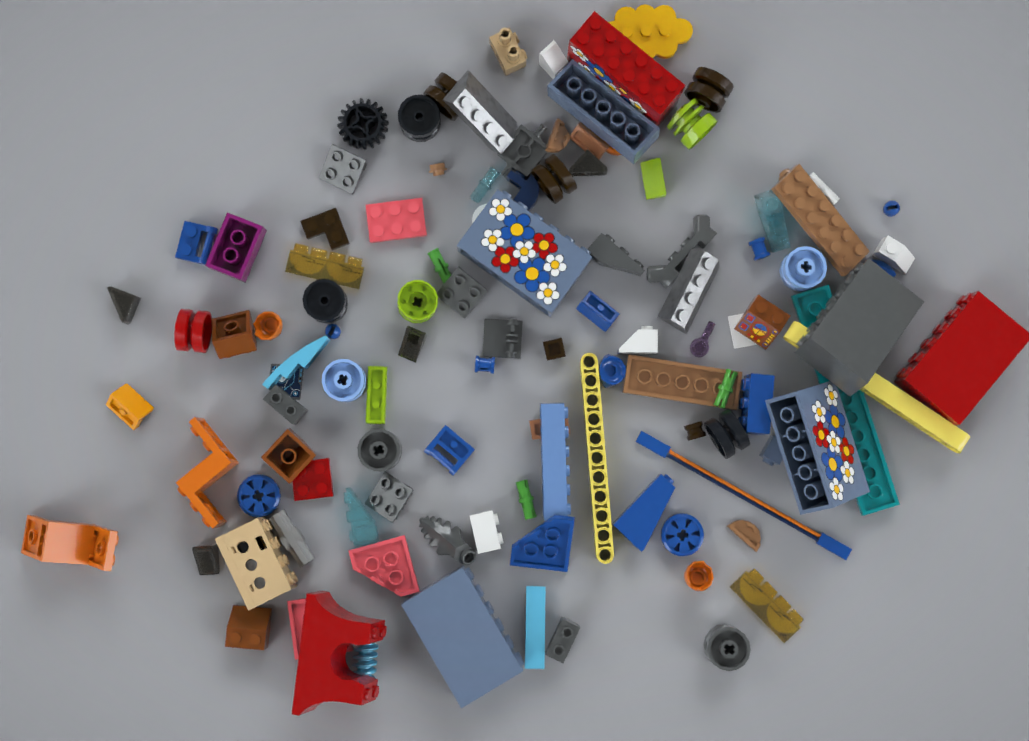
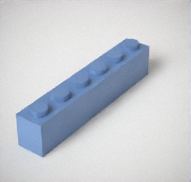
[540,403,571,521]

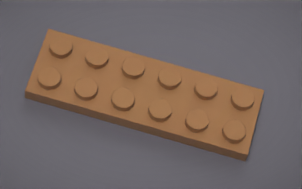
[771,164,870,277]
[622,355,742,410]

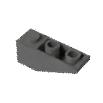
[588,233,645,276]

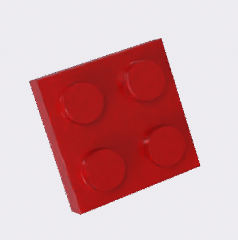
[292,458,334,501]

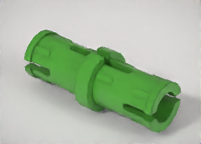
[427,248,451,284]
[713,369,738,409]
[515,480,537,520]

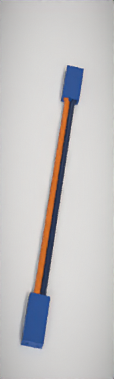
[635,431,852,560]

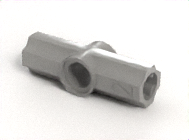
[269,510,315,568]

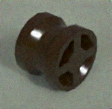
[684,421,706,441]

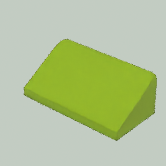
[640,158,666,200]

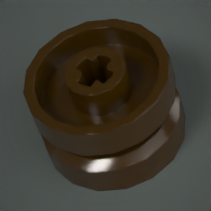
[684,67,734,113]
[423,72,458,121]
[531,154,577,204]

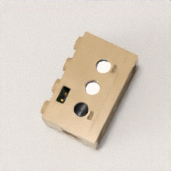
[215,516,298,611]

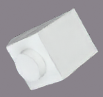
[539,40,569,79]
[872,236,915,275]
[618,326,658,354]

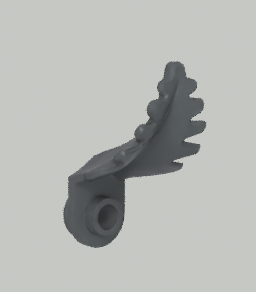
[419,516,476,565]

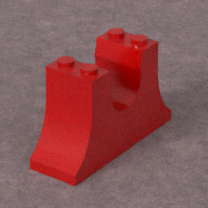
[292,591,387,716]

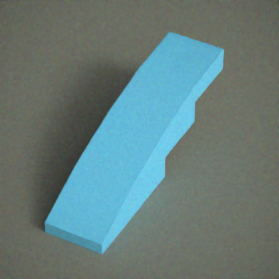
[262,336,330,390]
[525,586,546,669]

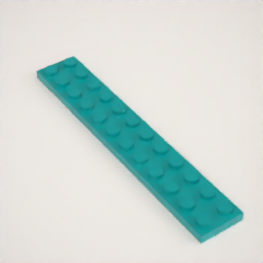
[791,285,900,516]

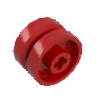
[174,309,212,353]

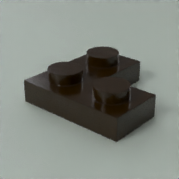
[300,208,350,251]

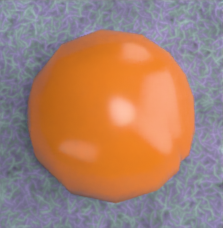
[253,311,283,340]
[684,561,714,591]

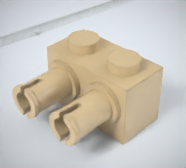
[489,27,528,76]

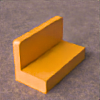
[106,384,154,430]

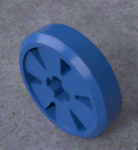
[237,475,281,517]
[661,513,704,556]

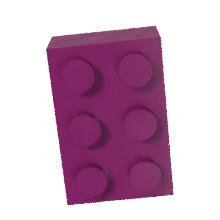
[205,212,267,283]

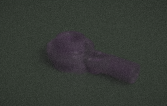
[690,321,716,358]

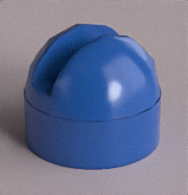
[883,201,900,217]
[325,324,341,339]

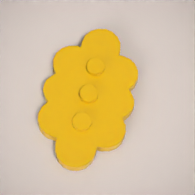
[609,4,693,59]

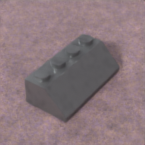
[443,70,517,154]
[658,248,720,334]

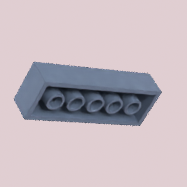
[547,59,660,164]

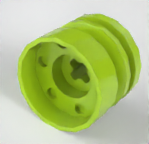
[667,98,718,150]
[397,280,438,324]

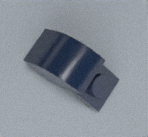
[507,170,539,212]

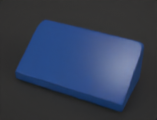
[576,291,620,332]

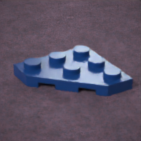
[510,515,575,572]

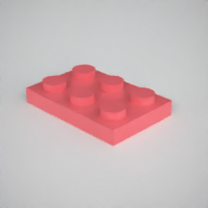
[366,198,427,243]

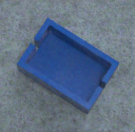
[738,373,775,435]

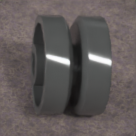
[357,429,402,471]
[704,624,751,671]

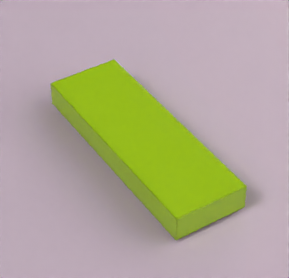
[366,366,388,424]

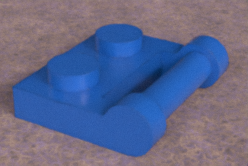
[175,221,218,265]
[424,425,475,476]

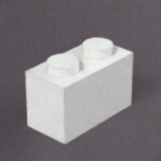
[470,510,504,554]

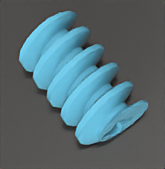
[352,643,379,679]

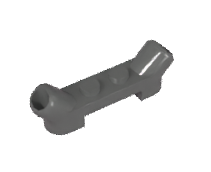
[646,215,717,288]

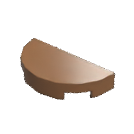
[545,118,570,153]
[727,520,761,552]

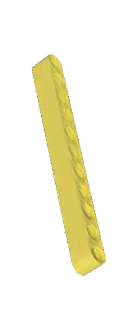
[783,321,970,454]
[580,353,614,564]

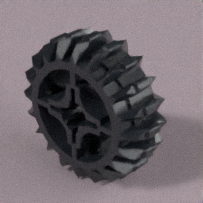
[337,98,389,150]

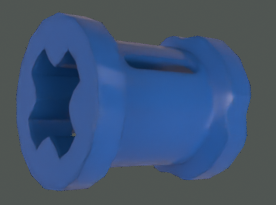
[748,237,771,261]
[475,355,495,374]

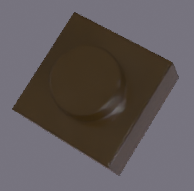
[543,338,566,361]

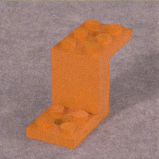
[176,417,239,529]
[21,515,118,571]

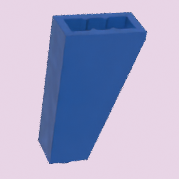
[612,474,675,552]

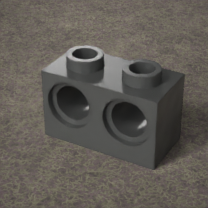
[263,384,308,425]
[545,617,580,663]

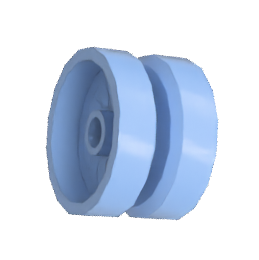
[779,246,827,292]
[322,359,367,402]

